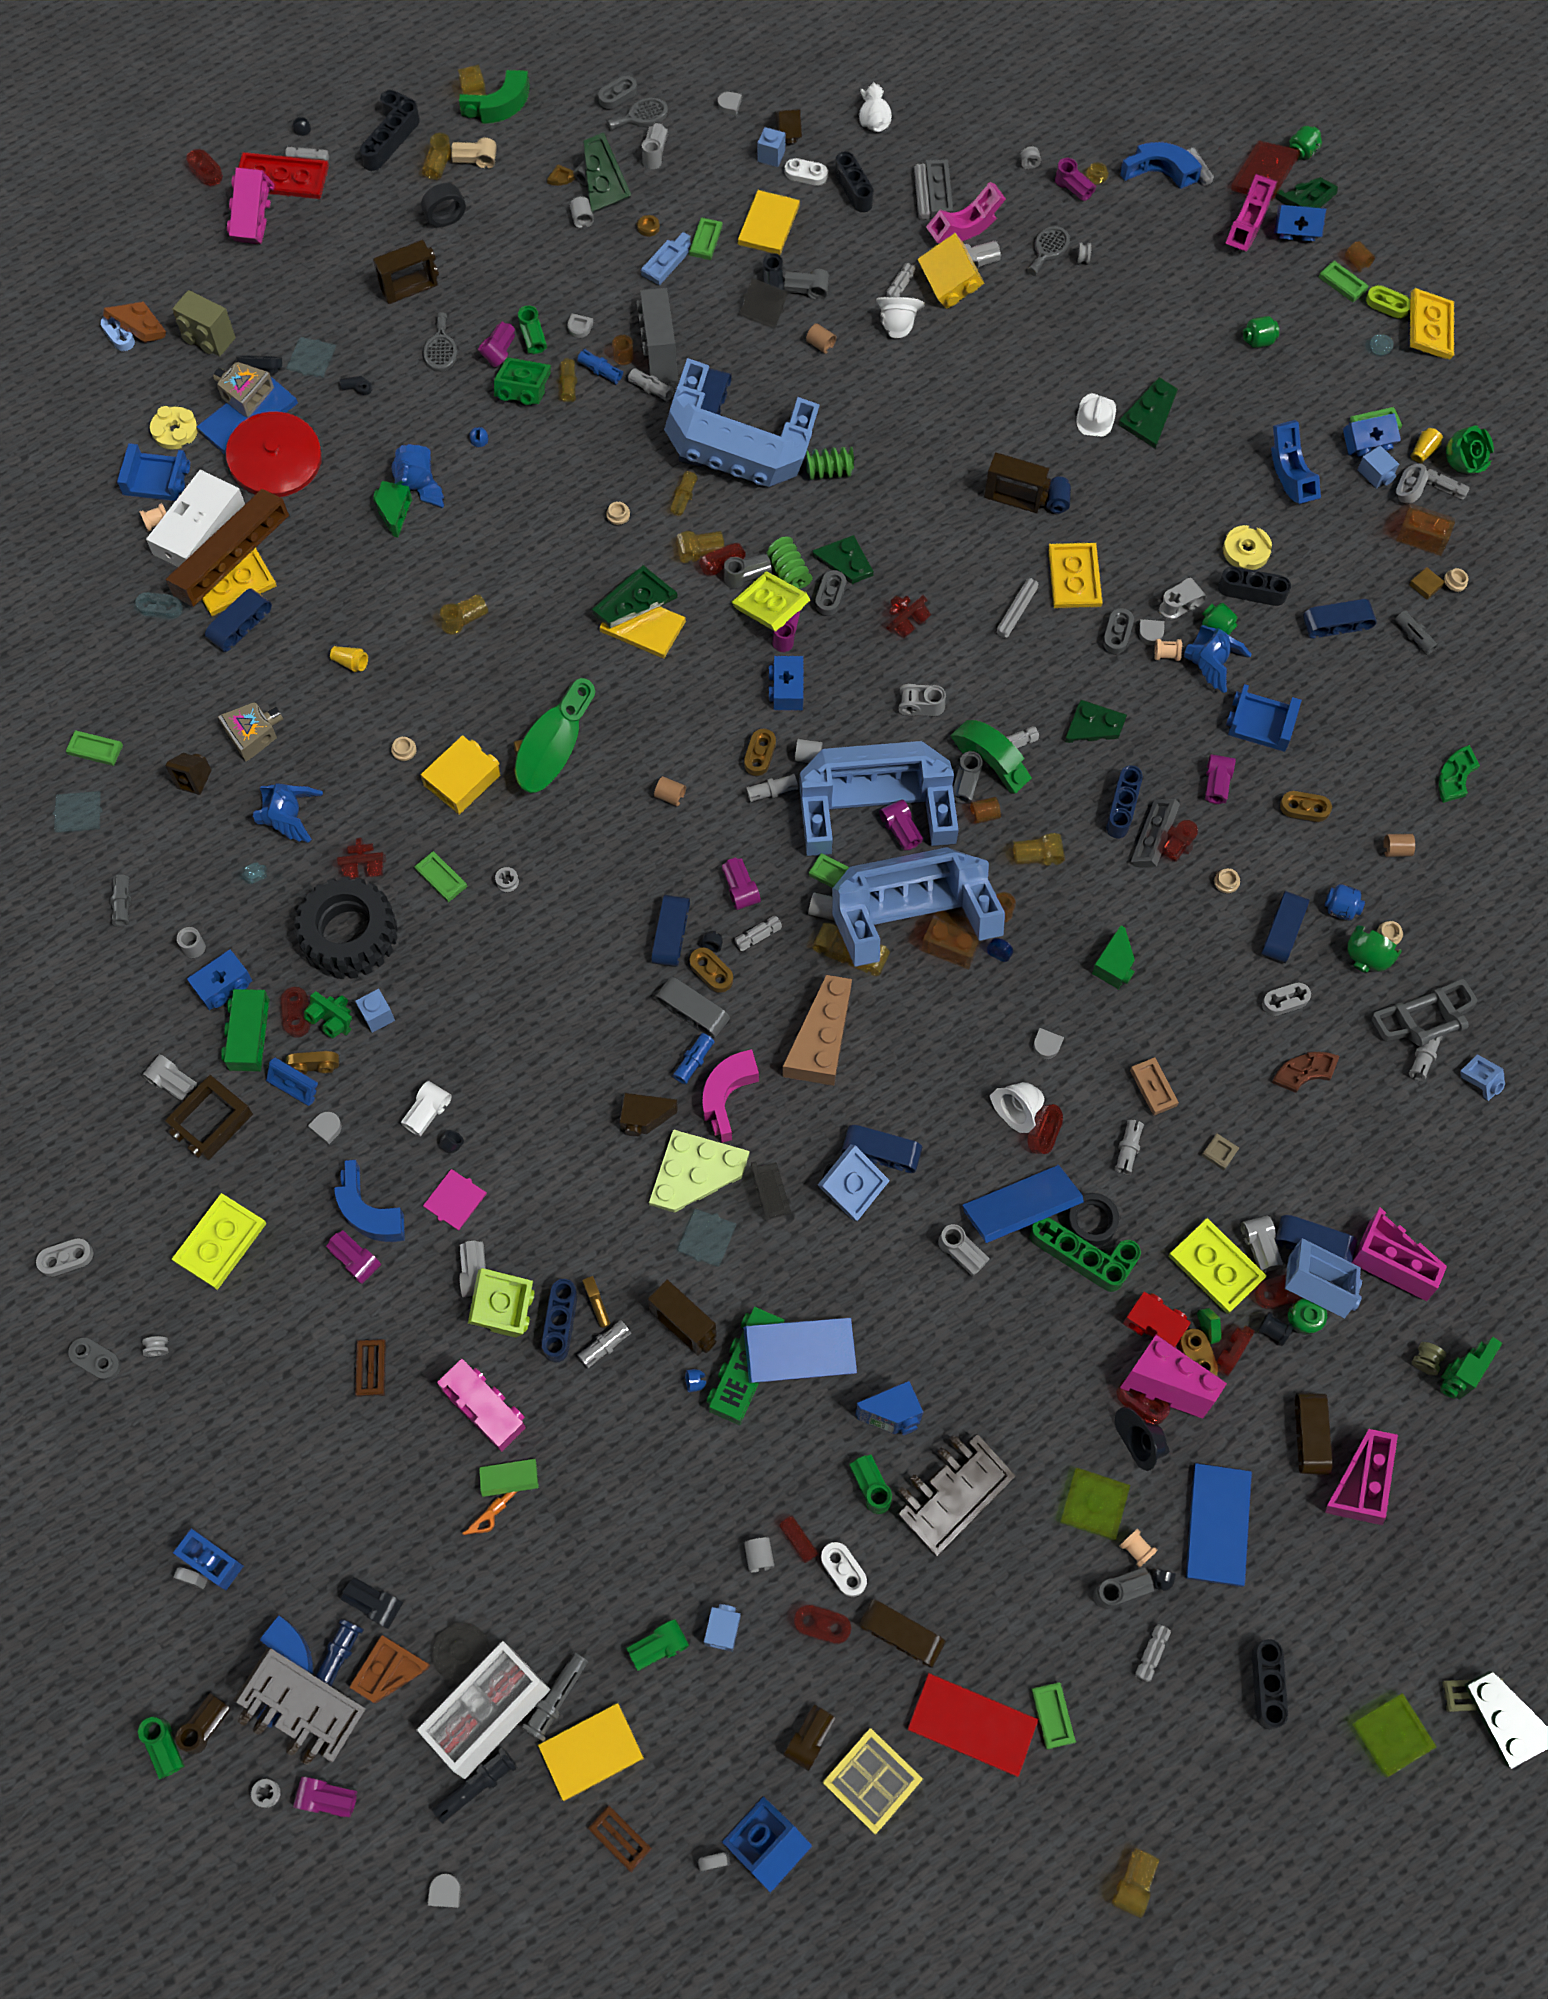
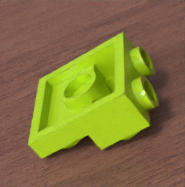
[468,1268,534,1338]

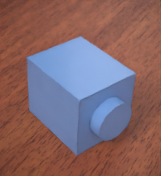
[758,127,785,167]
[1358,445,1399,488]
[356,989,395,1033]
[704,1604,741,1652]

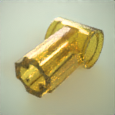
[422,133,452,180]
[675,531,725,563]
[440,594,488,635]
[1013,833,1065,866]
[1112,1848,1160,1919]

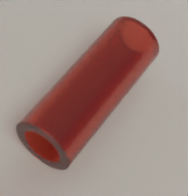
[779,1515,819,1563]

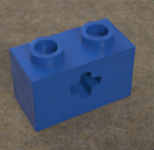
[1274,205,1326,241]
[1343,413,1401,457]
[769,656,803,710]
[187,949,253,1011]
[173,1529,244,1590]

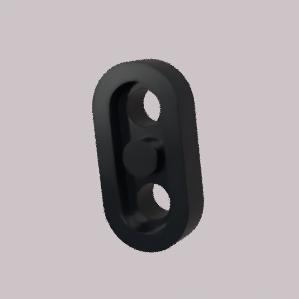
[236,355,283,373]

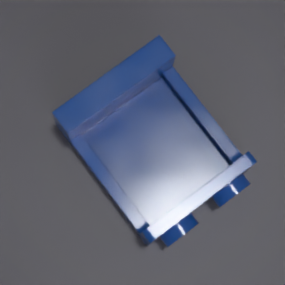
[117,443,190,501]
[1226,684,1302,752]

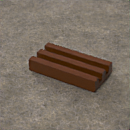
[356,1339,386,1397]
[588,1806,652,1872]

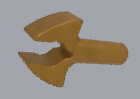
[583,1276,610,1328]

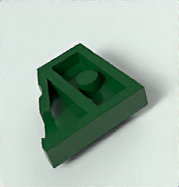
[1276,177,1338,208]
[812,535,874,584]
[1065,700,1127,743]

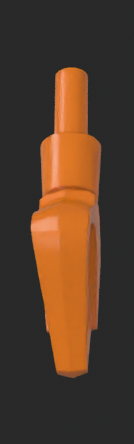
[462,1491,518,1535]

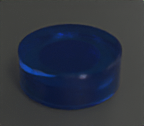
[986,938,1014,962]

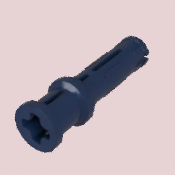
[316,1619,364,1686]

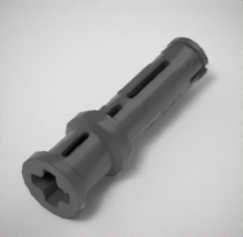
[521,1652,589,1742]

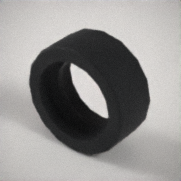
[421,183,466,227]
[1066,1193,1120,1247]

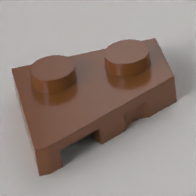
[103,302,166,342]
[349,1635,430,1704]

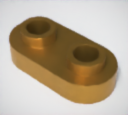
[744,729,776,776]
[1280,791,1332,822]
[690,948,733,993]
[286,1051,339,1075]
[1180,1329,1218,1376]

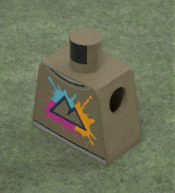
[213,362,274,418]
[218,703,283,762]

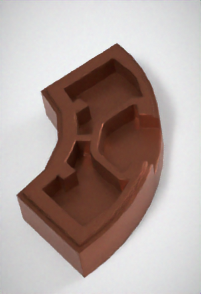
[1272,1052,1340,1093]

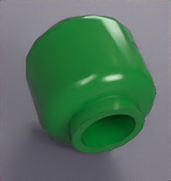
[1289,126,1322,160]
[1243,316,1279,348]
[1202,603,1238,635]
[1288,1298,1327,1335]

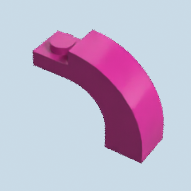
[1226,174,1278,251]
[926,182,1006,243]
[703,1049,759,1142]

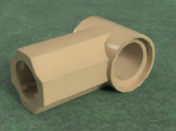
[452,138,497,168]

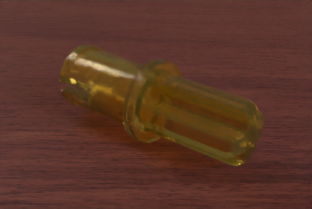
[559,358,577,402]
[670,471,698,516]

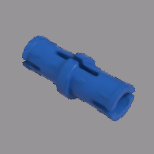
[577,349,623,384]
[673,1033,715,1085]

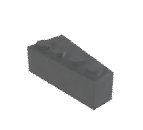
[637,288,678,382]

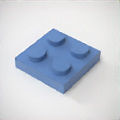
[818,1145,890,1221]

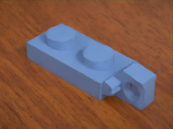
[641,232,691,286]

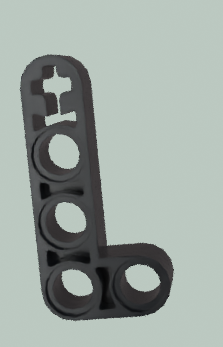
[360,90,420,171]

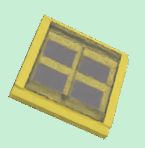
[823,1728,923,1835]

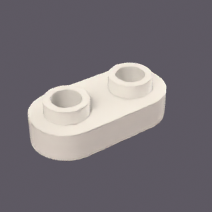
[785,159,828,185]
[821,1542,867,1597]

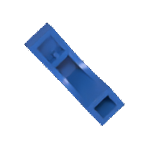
[1120,142,1202,189]
[1271,420,1321,504]
[335,1160,405,1242]
[256,1616,313,1728]

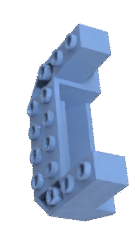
[664,358,819,487]
[799,741,959,856]
[832,847,1005,966]

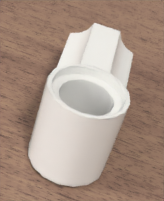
[401,1081,452,1137]

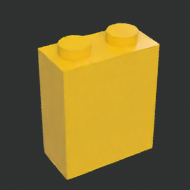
[918,233,984,308]
[421,735,500,814]

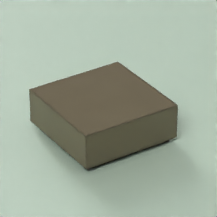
[1202,1134,1239,1170]

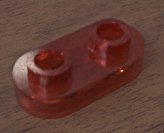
[186,149,223,186]
[699,543,746,575]
[281,987,311,1038]
[1028,1104,1063,1154]
[1255,1274,1303,1309]
[1216,1325,1255,1377]
[1117,1379,1170,1425]
[794,1605,851,1644]

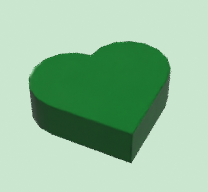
[1197,1308,1221,1344]

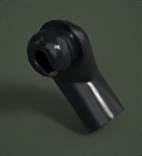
[340,376,372,395]

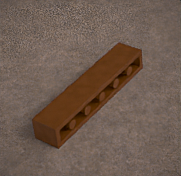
[165,489,289,607]

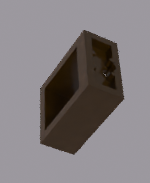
[373,240,439,304]
[984,452,1051,513]
[165,1075,253,1161]
[648,1279,717,1356]

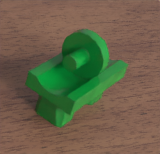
[304,991,352,1039]

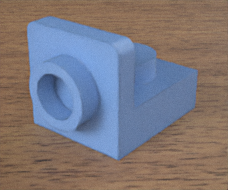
[1460,1054,1505,1101]

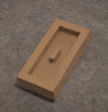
[1130,1058,1179,1116]

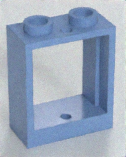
[1285,1238,1362,1318]

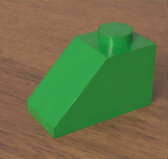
[373,481,412,538]
[1092,926,1135,990]

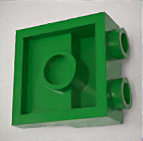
[494,357,551,405]
[1440,1337,1502,1400]

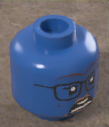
[1324,884,1365,921]

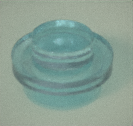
[1370,334,1393,356]
[242,862,267,884]

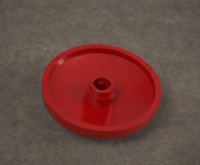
[226,412,322,497]

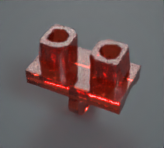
[886,595,931,638]
[1164,820,1198,862]
[337,837,386,879]

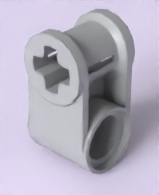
[1159,578,1207,619]
[898,684,946,716]

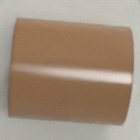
[806,324,836,354]
[654,776,686,806]
[1384,834,1415,857]

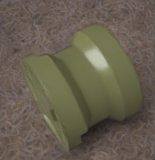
[1411,1342,1446,1375]

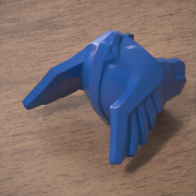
[391,444,444,508]
[1184,625,1251,693]
[253,783,323,843]

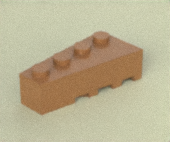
[783,975,852,1085]

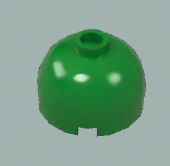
[1446,425,1494,474]
[1347,925,1402,973]

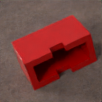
[1123,1291,1191,1347]

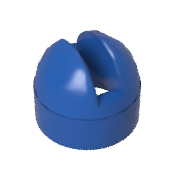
[469,427,489,447]
[685,1369,706,1392]

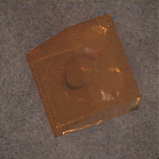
[1396,503,1455,556]
[922,910,982,970]

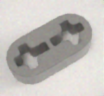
[1262,983,1311,1016]

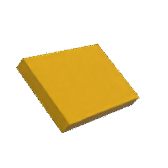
[738,190,800,255]
[1410,288,1454,359]
[1048,543,1102,608]
[202,548,277,616]
[599,606,686,659]
[538,1703,644,1801]

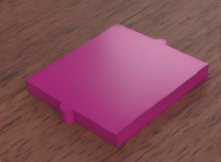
[423,1169,487,1231]

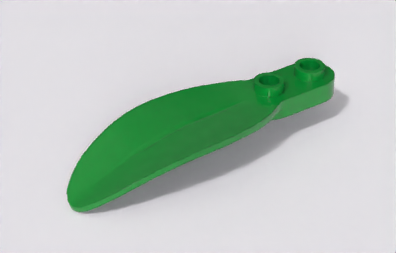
[515,678,595,793]

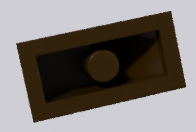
[775,109,802,143]
[165,753,212,795]
[620,1093,678,1137]

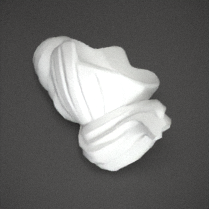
[859,83,891,132]

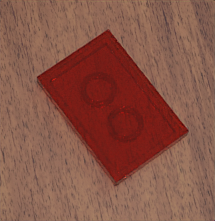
[1231,141,1299,200]

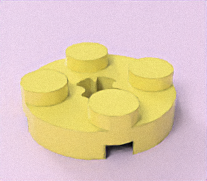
[150,406,198,449]
[1223,525,1272,570]

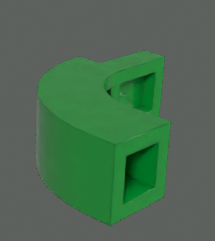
[459,70,530,124]
[950,720,1032,794]

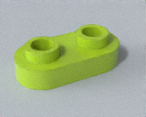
[1366,286,1410,318]

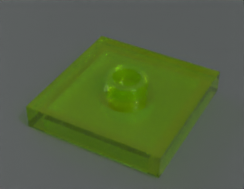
[1060,1467,1130,1541]
[1352,1693,1437,1778]

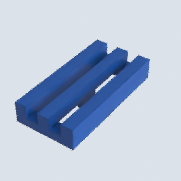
[266,1058,318,1106]

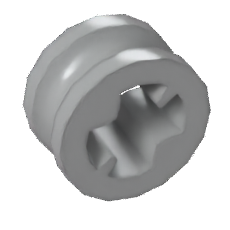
[1020,147,1041,169]
[1077,243,1091,264]
[495,867,519,892]
[142,1336,168,1357]
[251,1779,280,1808]

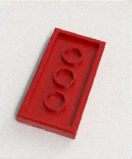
[238,152,329,199]
[907,1673,1039,1778]

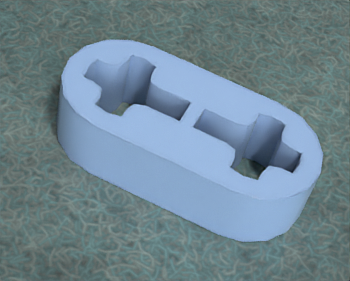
[101,317,135,351]

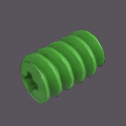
[805,446,854,480]
[767,537,812,589]

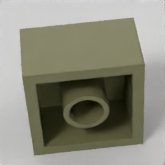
[172,290,236,357]

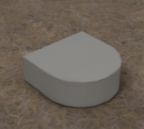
[718,92,742,116]
[568,314,593,338]
[1139,619,1165,645]
[1033,1028,1064,1059]
[308,1112,342,1144]
[173,1567,208,1589]
[698,1853,731,1872]
[428,1874,461,1907]

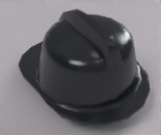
[1115,1407,1170,1471]

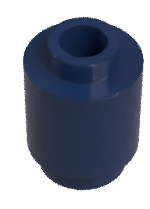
[1046,477,1071,514]

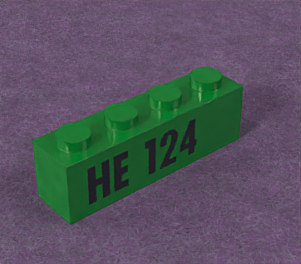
[707,1307,785,1426]

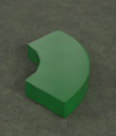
[1439,745,1480,803]

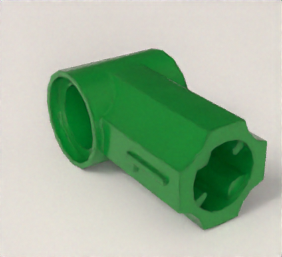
[518,305,547,355]
[849,1454,892,1514]
[627,1619,689,1672]
[138,1717,185,1779]

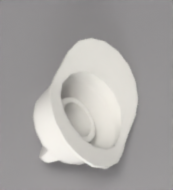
[1077,393,1116,436]

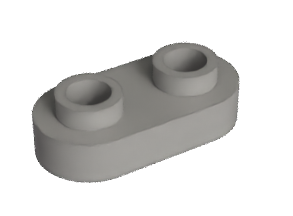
[1396,464,1429,503]
[36,1238,93,1277]

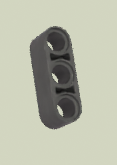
[654,977,730,1039]

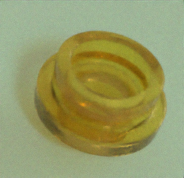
[1086,162,1108,184]

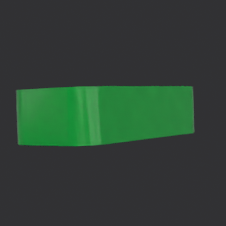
[1030,1217,1141,1292]

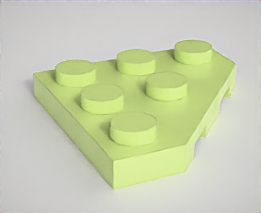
[649,1130,749,1212]

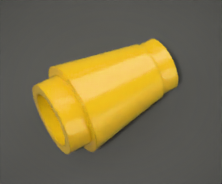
[1411,428,1443,464]
[330,646,368,672]

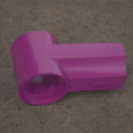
[1055,158,1096,201]
[478,321,515,368]
[773,610,801,652]
[1205,754,1236,804]
[879,799,923,851]
[722,858,761,910]
[326,1230,382,1284]
[293,1776,358,1818]

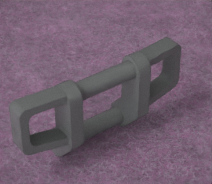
[1372,979,1477,1047]

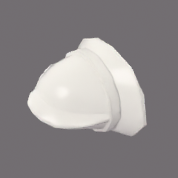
[876,297,924,338]
[990,1082,1044,1133]

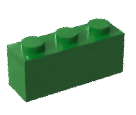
[222,989,270,1072]

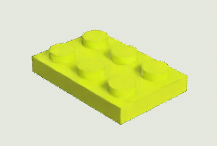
[732,571,810,632]
[172,1193,267,1290]
[1168,1218,1267,1314]

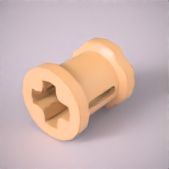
[140,503,166,532]
[1154,639,1182,661]
[1119,1529,1158,1568]

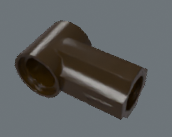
[175,1693,231,1755]
[783,1705,836,1771]

